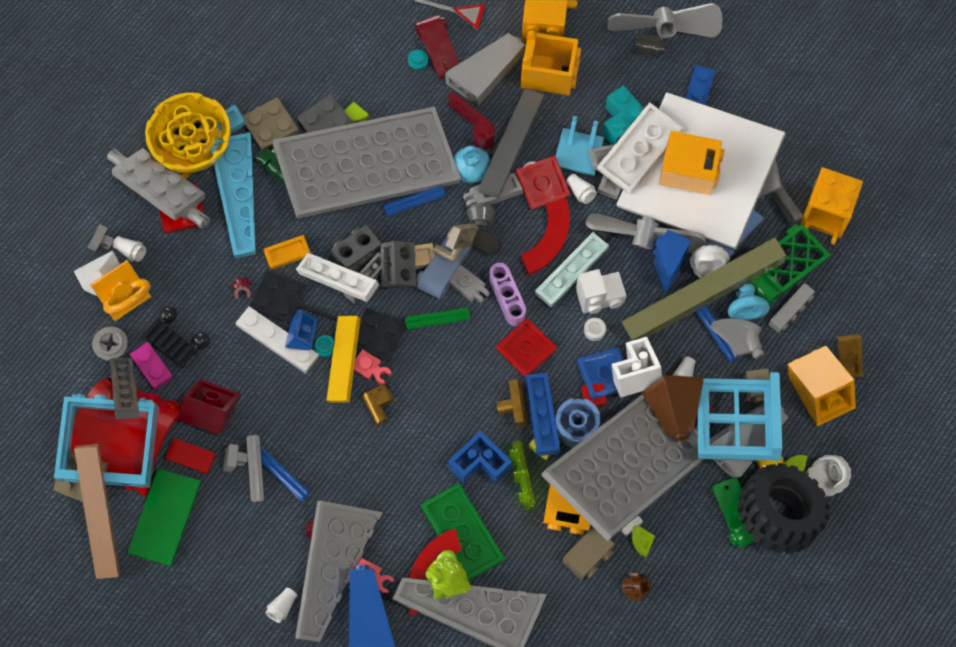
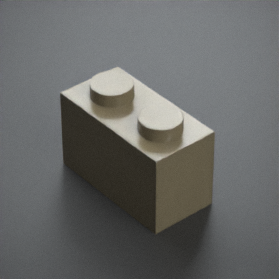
[562,527,614,581]

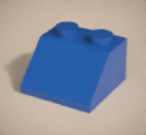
[653,229,691,292]

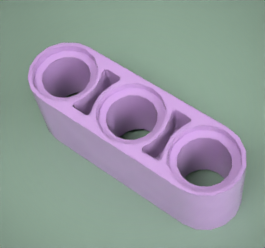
[490,263,526,326]

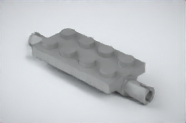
[107,148,210,229]

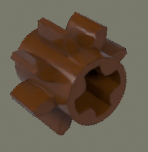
[622,572,651,601]

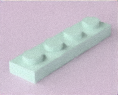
[535,232,609,307]

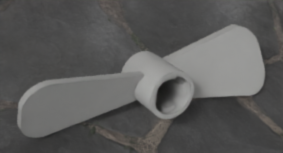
[607,3,722,38]
[586,213,706,253]

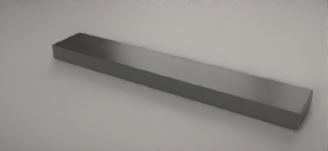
[478,89,544,199]
[110,358,139,419]

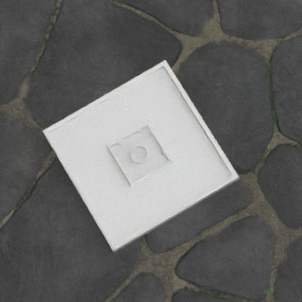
[616,92,785,250]

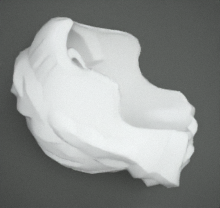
[690,245,730,278]
[806,455,851,497]

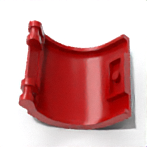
[71,377,182,497]

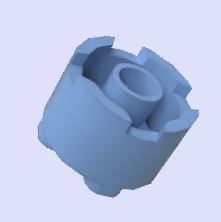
[555,398,600,448]

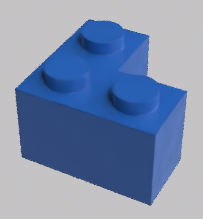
[448,431,512,484]

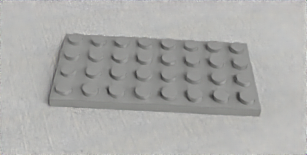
[273,107,461,219]
[542,394,705,541]

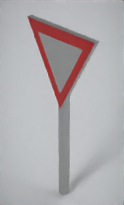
[414,0,485,31]

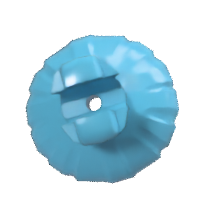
[453,146,491,183]
[728,284,770,321]

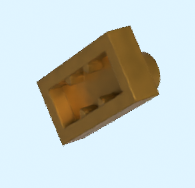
[838,334,863,378]
[497,379,529,428]

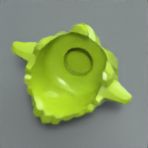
[426,550,472,600]

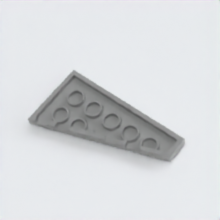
[392,578,547,647]

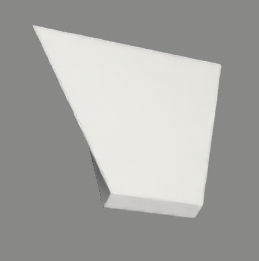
[74,251,120,296]

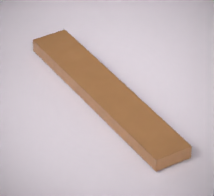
[74,444,120,579]

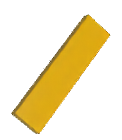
[327,316,361,403]

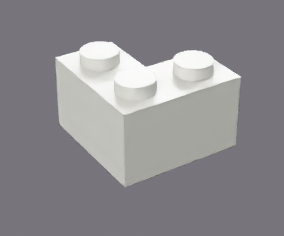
[576,269,626,314]
[612,337,662,397]

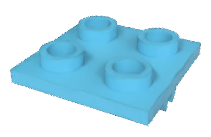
[556,116,604,176]

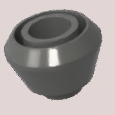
[467,203,496,230]

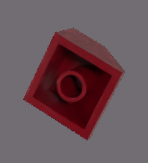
[179,379,241,435]

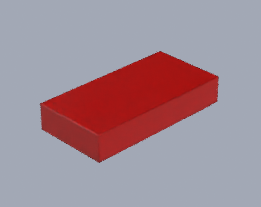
[165,438,216,475]

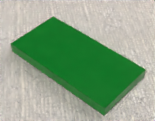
[127,468,202,567]
[420,483,505,581]

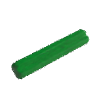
[405,307,470,329]

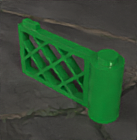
[747,224,831,306]

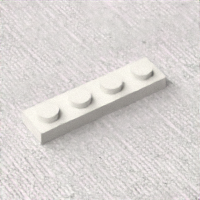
[296,253,379,302]
[236,307,319,374]

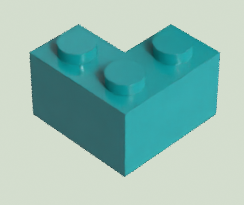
[602,85,644,145]

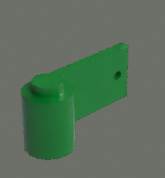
[711,477,755,548]

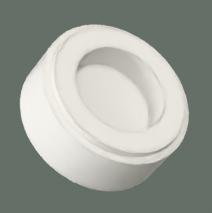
[584,318,606,341]

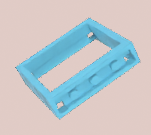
[54,394,159,488]

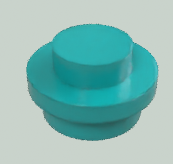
[408,50,428,70]
[314,335,335,357]

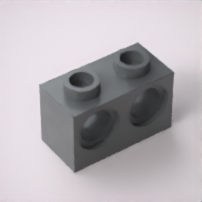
[331,225,381,271]
[381,241,416,289]

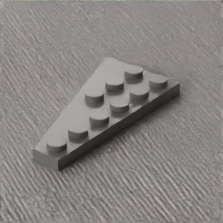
[295,501,383,642]

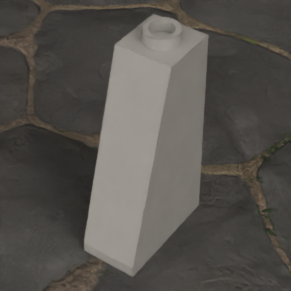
[445,33,525,106]
[710,403,788,477]

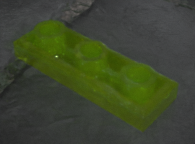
[508,440,535,511]

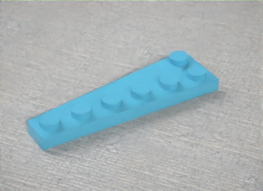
[211,132,256,259]

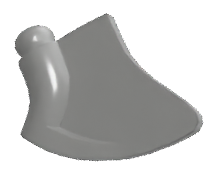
[710,319,764,359]

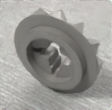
[92,327,128,361]

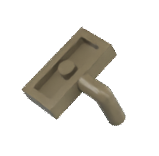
[433,223,479,262]

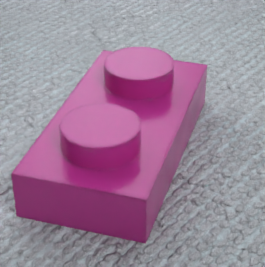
[130,342,173,390]

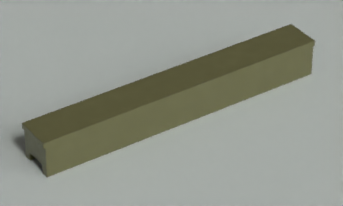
[622,238,786,341]

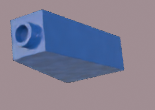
[349,565,396,647]

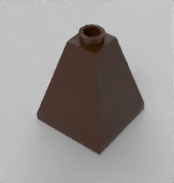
[643,375,704,441]

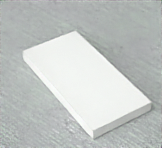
[597,103,683,194]

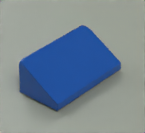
[285,309,318,350]

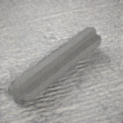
[246,435,264,502]

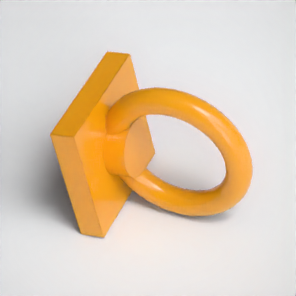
[90,260,151,321]

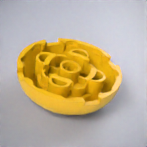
[145,93,231,173]

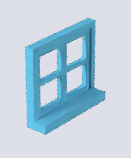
[697,372,782,461]

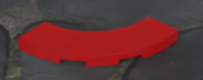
[521,197,570,276]
[409,528,462,616]

